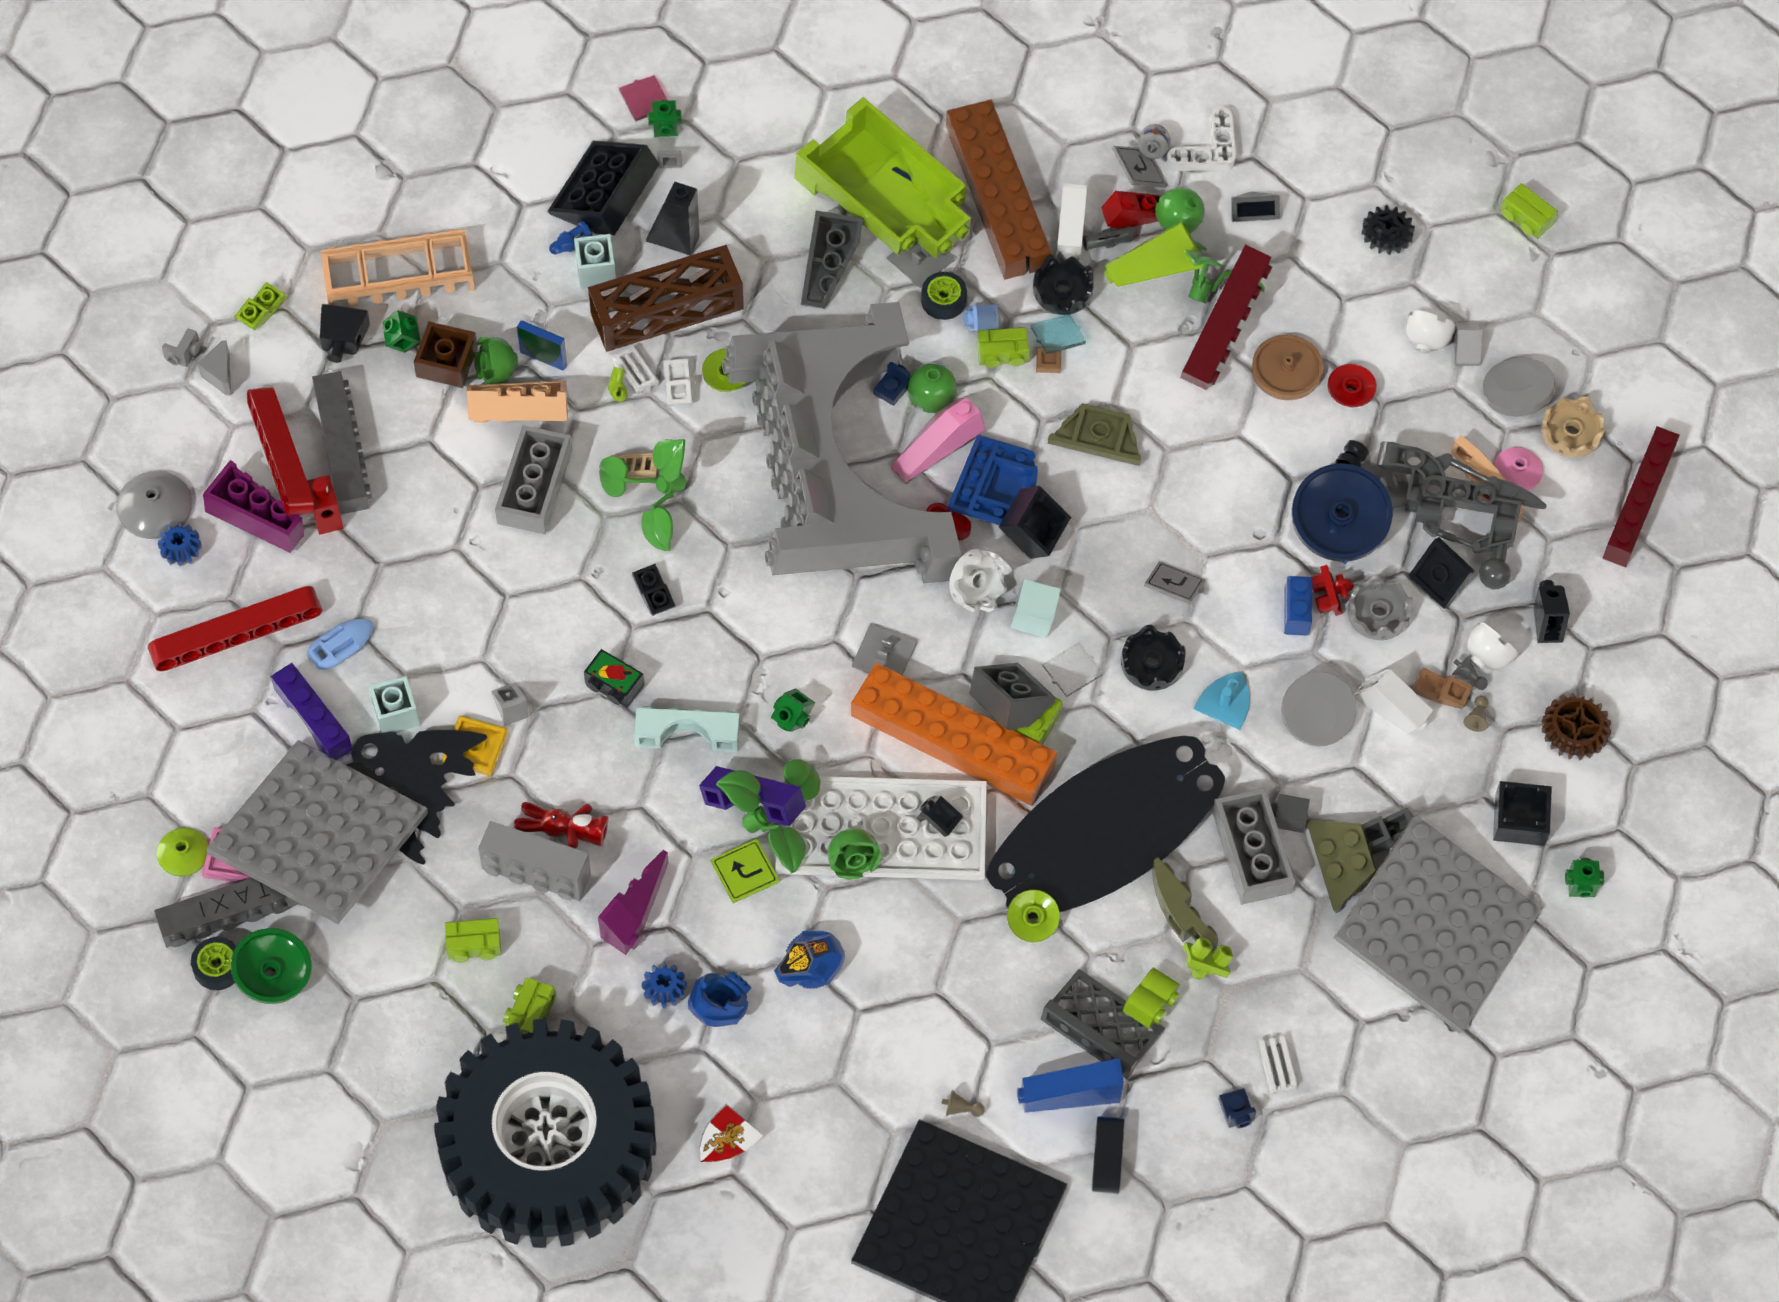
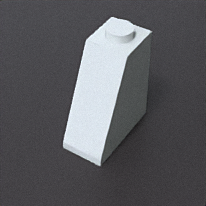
[1056,183,1087,260]
[1354,669,1433,733]

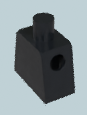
[320,304,370,363]
[1534,580,1570,643]

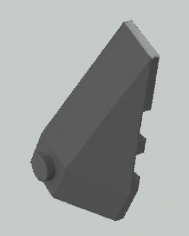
[801,210,863,309]

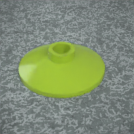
[702,348,747,392]
[157,828,209,877]
[1007,890,1060,943]

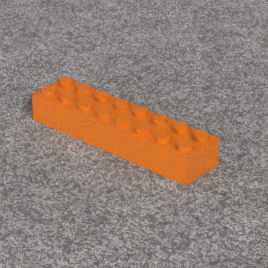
[851,663,1057,806]

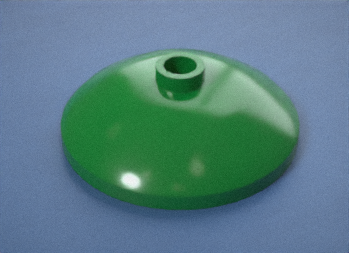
[231,928,312,1004]

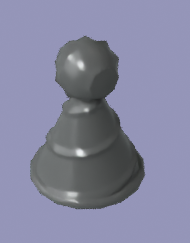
[1452,656,1488,690]

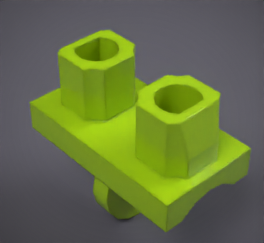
[1182,937,1233,980]

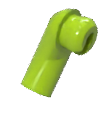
[608,367,628,402]

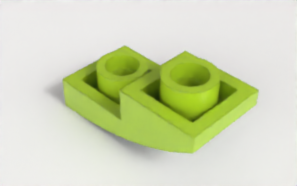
[234,282,287,330]

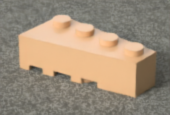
[467,380,568,423]

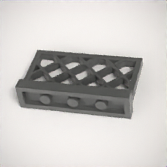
[1040,969,1165,1079]

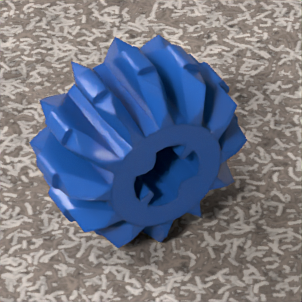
[158,523,202,567]
[641,962,687,1009]

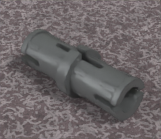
[1082,226,1133,251]

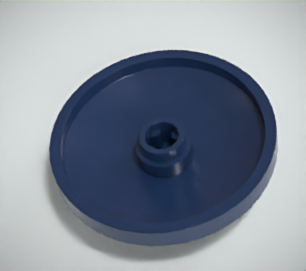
[1292,464,1393,562]

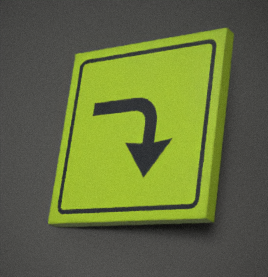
[710,838,780,904]

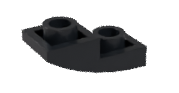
[632,564,676,616]

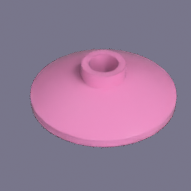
[1494,447,1543,490]

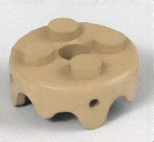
[1541,396,1605,458]

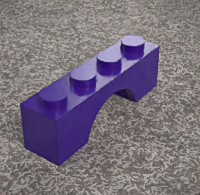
[271,663,352,760]
[699,766,806,826]

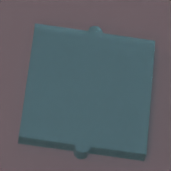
[1031,315,1086,355]

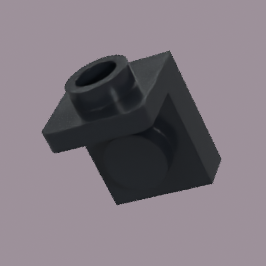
[917,796,963,837]

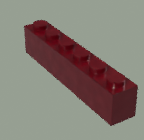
[1180,244,1273,390]
[1602,426,1680,568]

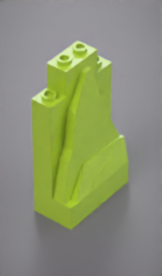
[794,97,971,259]

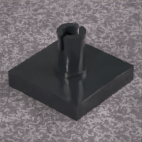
[1409,537,1475,609]

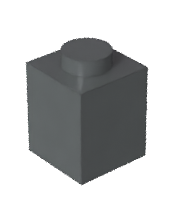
[1271,794,1310,833]

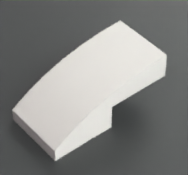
[663,359,692,406]

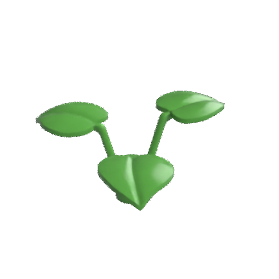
[1185,240,1265,304]
[599,439,686,551]
[716,759,820,874]

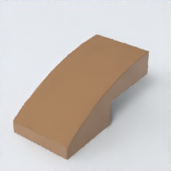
[1412,667,1472,709]

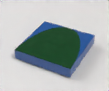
[517,320,567,371]

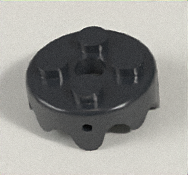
[1033,255,1094,315]
[1121,625,1186,691]

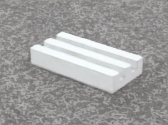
[613,345,659,396]
[1258,1036,1297,1093]

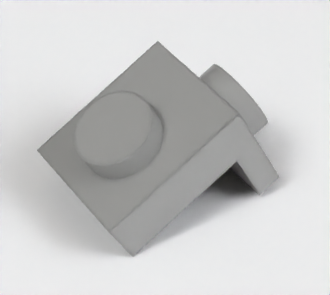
[162,328,201,367]

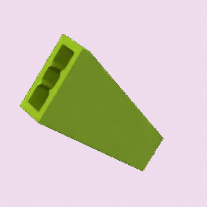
[1104,221,1203,287]

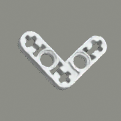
[1166,107,1236,171]

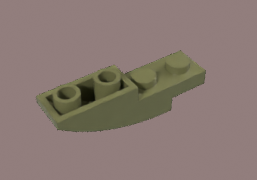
[1152,858,1218,951]

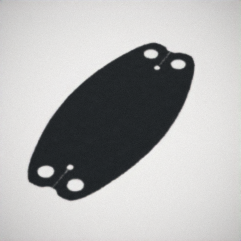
[986,736,1225,919]

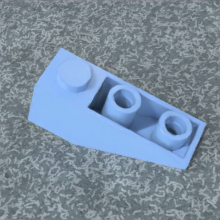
[963,304,999,331]

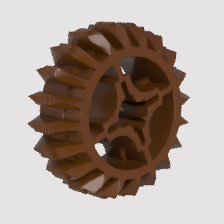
[1541,693,1611,761]

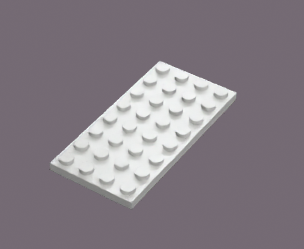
[775,775,986,880]

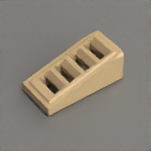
[611,453,659,484]

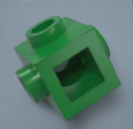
[648,100,682,137]
[382,310,420,353]
[771,688,815,732]
[1565,858,1604,898]

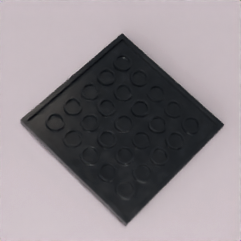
[851,1119,1067,1302]

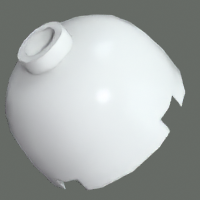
[1405,310,1456,354]
[1467,622,1518,670]

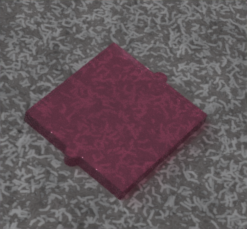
[619,75,667,122]

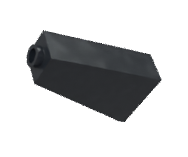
[646,181,700,255]

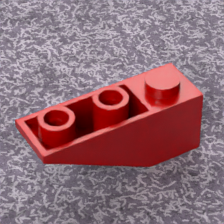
[1101,190,1161,228]

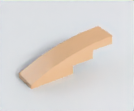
[1451,435,1523,523]

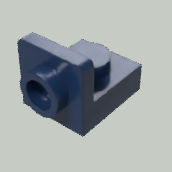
[873,362,910,406]
[1218,1088,1256,1128]

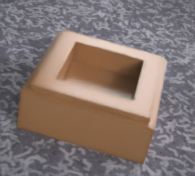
[1036,347,1061,373]

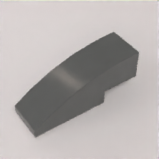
[1362,808,1414,855]

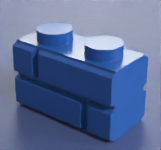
[1284,576,1312,636]

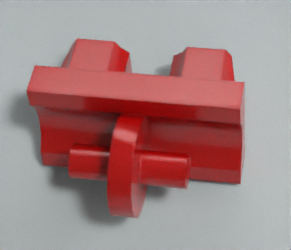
[1310,565,1354,616]

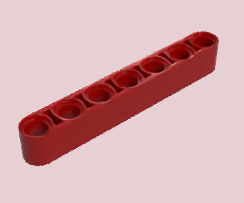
[247,387,314,516]
[147,586,323,671]

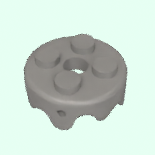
[1348,575,1413,641]

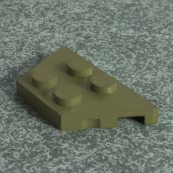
[1048,403,1141,466]
[1306,819,1377,913]

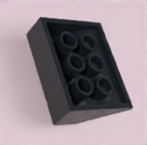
[547,141,660,236]

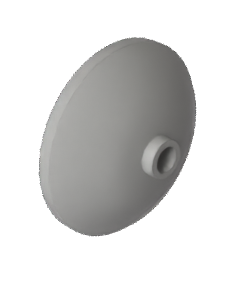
[116,471,192,539]

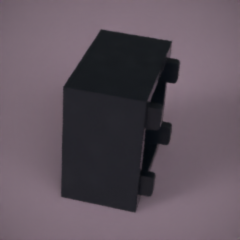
[999,486,1071,559]
[1493,781,1552,846]

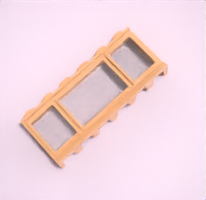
[321,229,475,307]

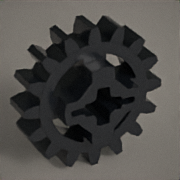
[1361,205,1415,255]

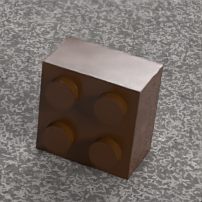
[414,321,478,388]

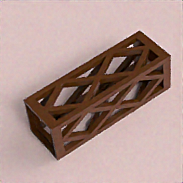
[588,245,744,352]

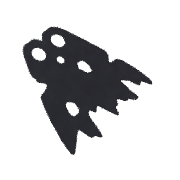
[346,730,488,865]

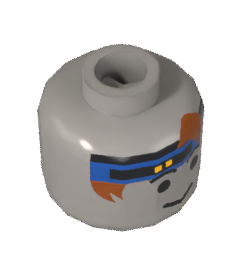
[1138,124,1170,159]

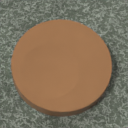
[1252,335,1323,400]

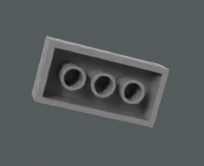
[495,425,572,534]
[1212,788,1295,905]
[478,821,591,901]

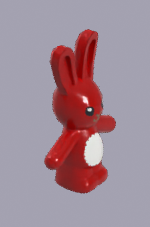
[514,802,609,848]

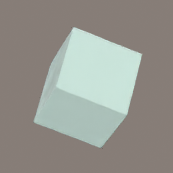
[574,234,616,288]
[1010,579,1061,638]
[369,676,420,733]

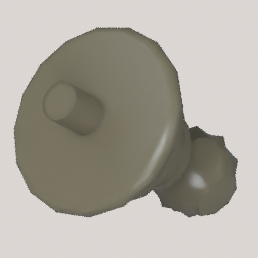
[1463,696,1489,732]
[941,1090,985,1117]

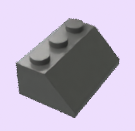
[969,663,1056,730]

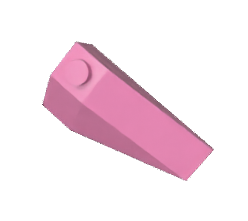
[891,397,985,483]

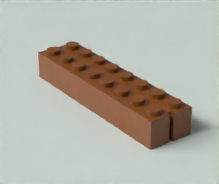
[946,99,1052,280]

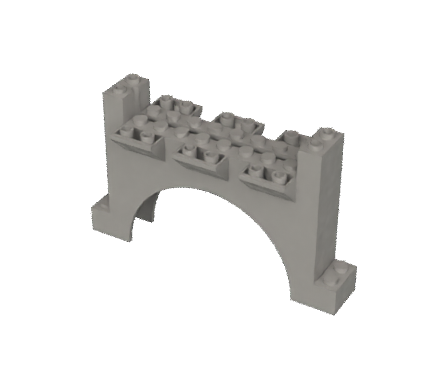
[722,302,962,583]

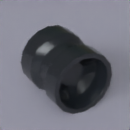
[1336,440,1369,467]

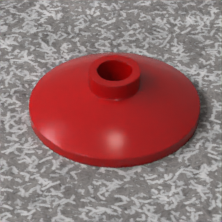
[1327,364,1377,407]

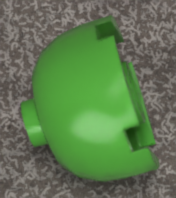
[1155,187,1205,233]
[474,337,518,384]
[908,363,957,413]
[827,828,882,880]

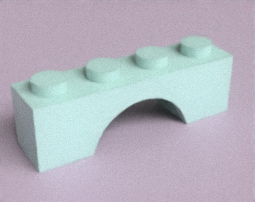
[634,706,740,752]

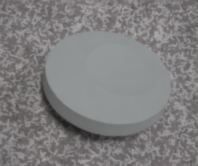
[1483,357,1555,416]
[1281,672,1357,747]

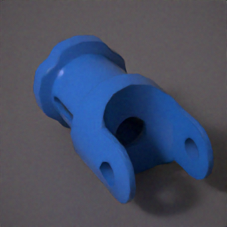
[549,221,592,255]

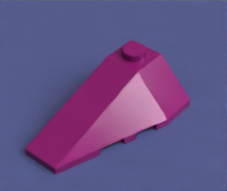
[598,849,669,955]

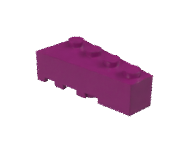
[203,459,304,553]

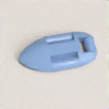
[307,619,373,670]

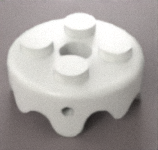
[949,548,1012,613]

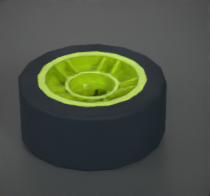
[921,272,967,320]
[190,937,236,990]

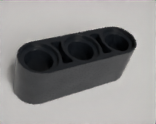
[1092,1116,1125,1194]

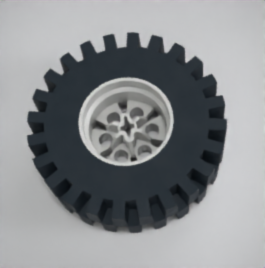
[434,1019,656,1248]

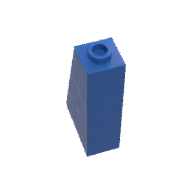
[1017,1058,1124,1113]

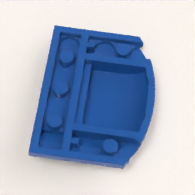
[947,435,1038,525]

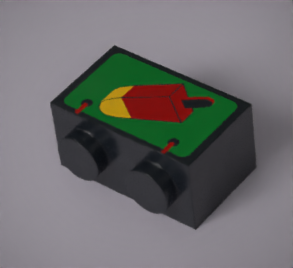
[584,649,644,708]

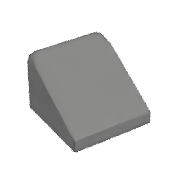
[657,151,682,168]

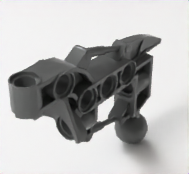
[1376,441,1547,590]

